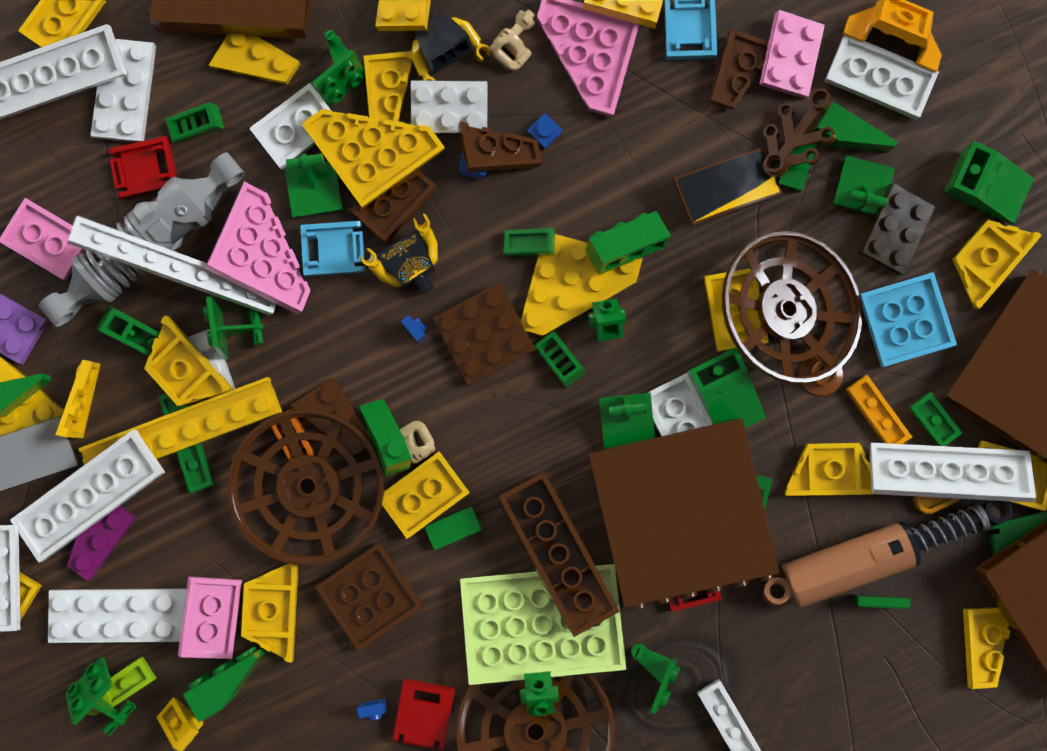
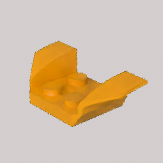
[843,0,942,73]

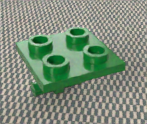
[312,30,366,107]
[285,153,343,218]
[833,155,895,216]
[203,297,264,360]
[599,393,655,449]
[631,643,680,714]
[65,656,136,736]

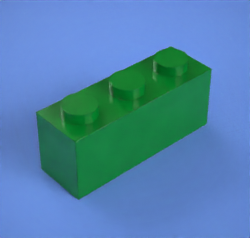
[585,211,671,275]

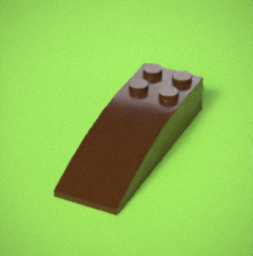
[497,472,620,637]

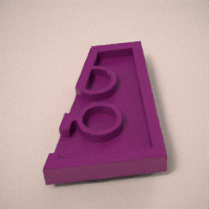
[67,505,137,581]

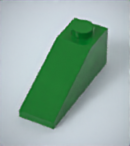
[812,102,898,152]
[95,304,160,356]
[0,374,51,418]
[359,399,412,477]

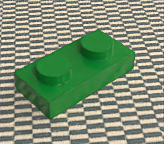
[908,392,962,446]

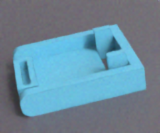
[664,0,717,60]
[300,221,365,277]

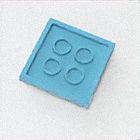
[859,272,957,368]

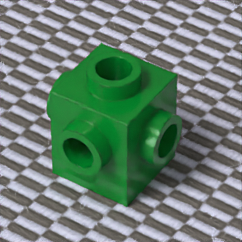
[588,298,626,342]
[520,671,559,716]

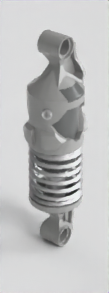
[39,152,245,327]

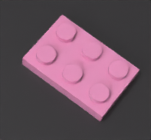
[759,10,824,99]
[0,198,85,281]
[178,576,242,659]

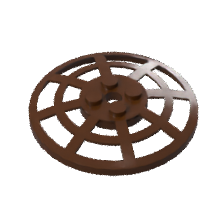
[722,231,862,384]
[227,409,384,565]
[456,673,615,751]

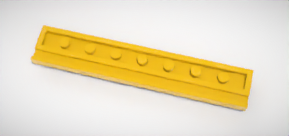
[78,377,282,465]

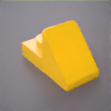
[157,697,203,751]

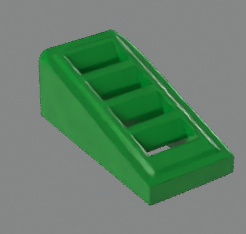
[165,102,224,143]
[534,330,586,388]

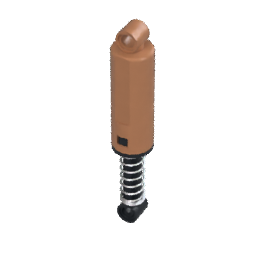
[762,500,1012,609]

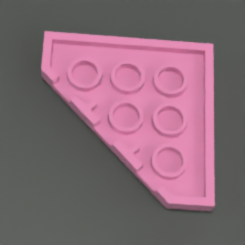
[537,0,639,117]
[205,181,310,315]

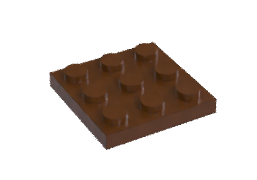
[433,282,536,386]
[315,542,424,652]

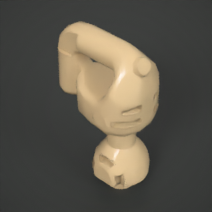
[490,10,535,71]
[383,421,435,476]

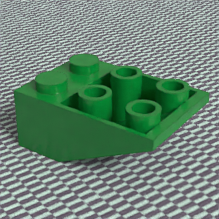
[944,141,1034,225]
[686,347,766,428]
[183,646,266,723]

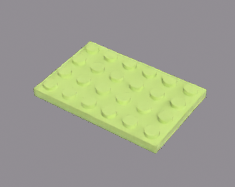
[460,564,626,685]

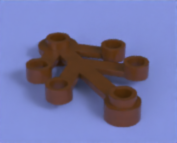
[763,88,836,178]

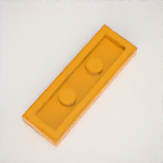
[845,375,912,444]

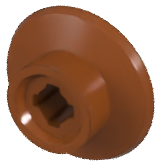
[798,353,843,397]

